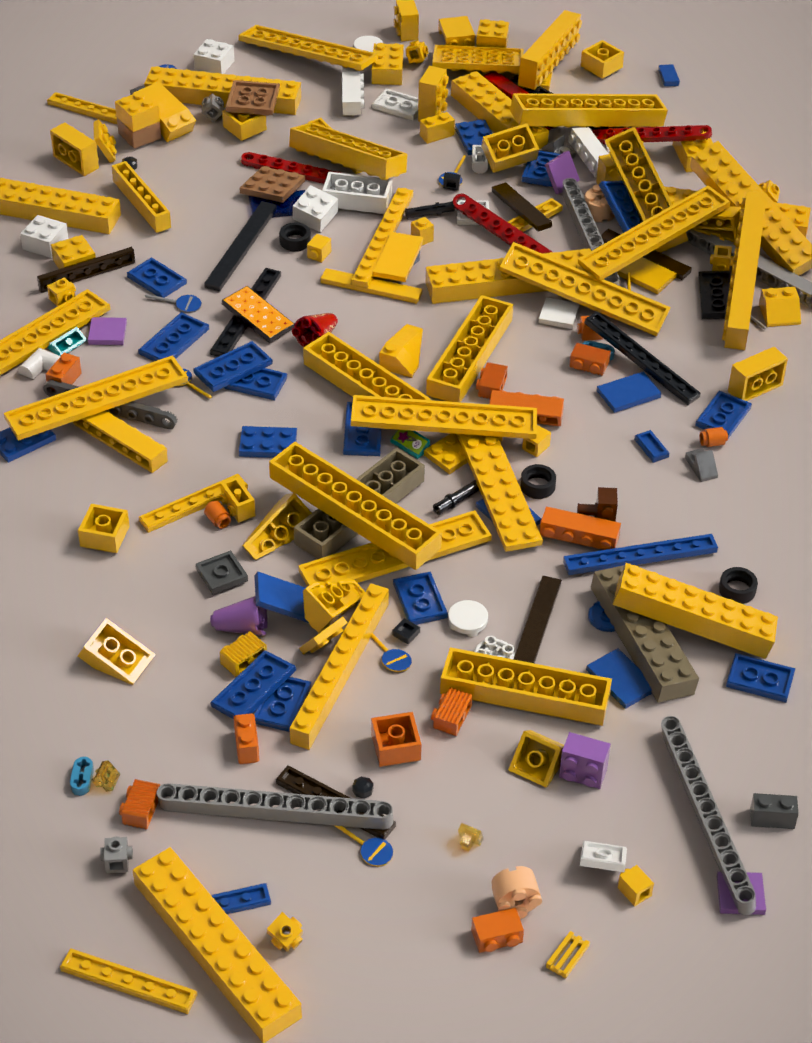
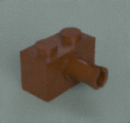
[577,487,618,522]

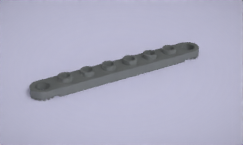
[43,379,178,429]

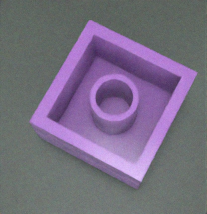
[559,732,611,789]

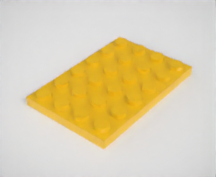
[432,45,524,74]

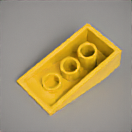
[133,82,196,142]

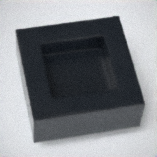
[443,172,461,191]
[392,618,420,644]

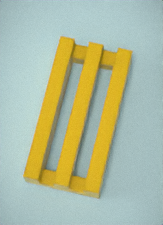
[546,931,590,979]

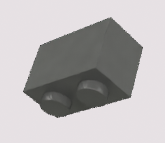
[750,793,799,829]

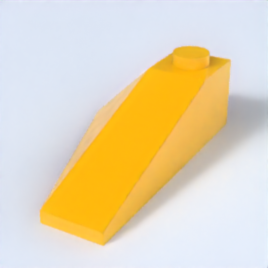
[379,324,423,378]
[242,493,312,560]
[303,580,365,633]

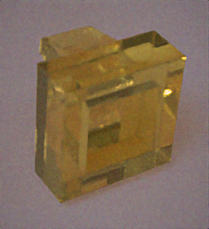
[91,760,120,792]
[458,823,484,852]

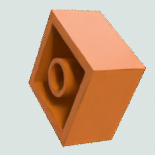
[371,712,422,767]

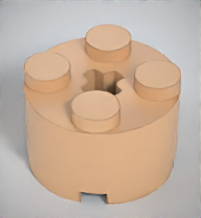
[585,185,615,222]
[491,866,542,919]

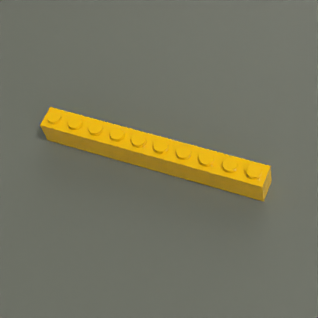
[290,583,389,750]

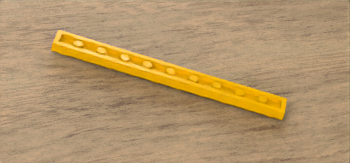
[351,188,414,288]

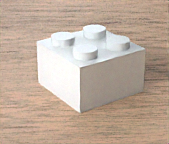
[193,39,235,74]
[293,185,338,233]
[20,215,68,258]

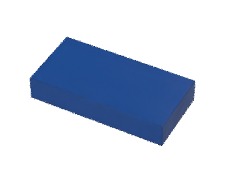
[658,64,680,86]
[634,430,669,463]

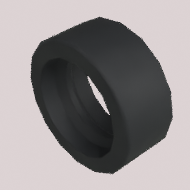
[279,222,311,252]
[520,464,556,499]
[719,567,758,604]

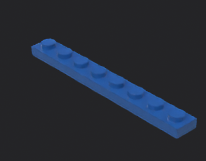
[563,534,718,575]

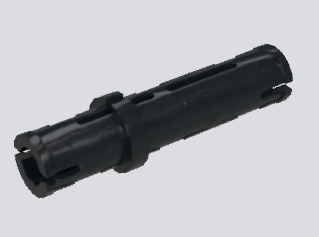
[405,201,455,219]
[433,480,480,515]

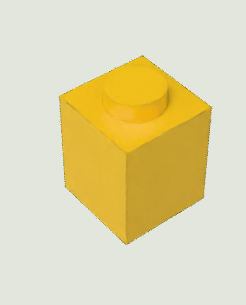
[411,217,434,245]
[307,234,331,263]
[522,425,551,457]
[618,865,654,907]

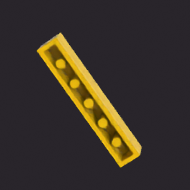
[111,161,171,233]
[73,411,168,473]

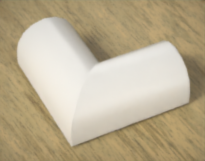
[472,145,488,174]
[18,348,60,379]

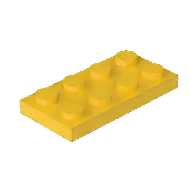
[424,433,503,474]

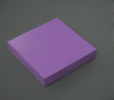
[545,151,580,194]
[88,317,127,345]
[717,871,766,915]

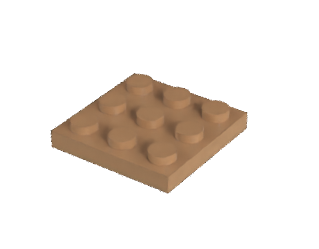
[226,80,280,116]
[240,166,305,203]

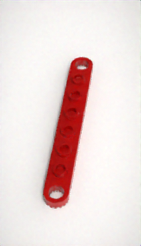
[592,125,712,144]
[241,152,346,184]
[453,193,552,254]

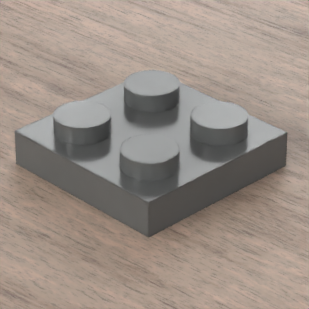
[195,550,248,595]

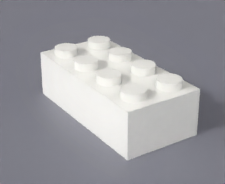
[322,172,392,214]

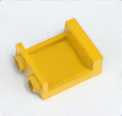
[438,16,475,46]

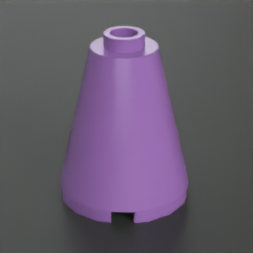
[210,596,268,636]

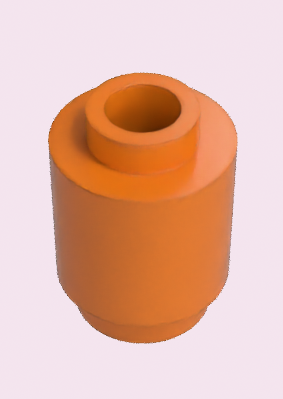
[699,427,728,447]
[204,501,231,529]

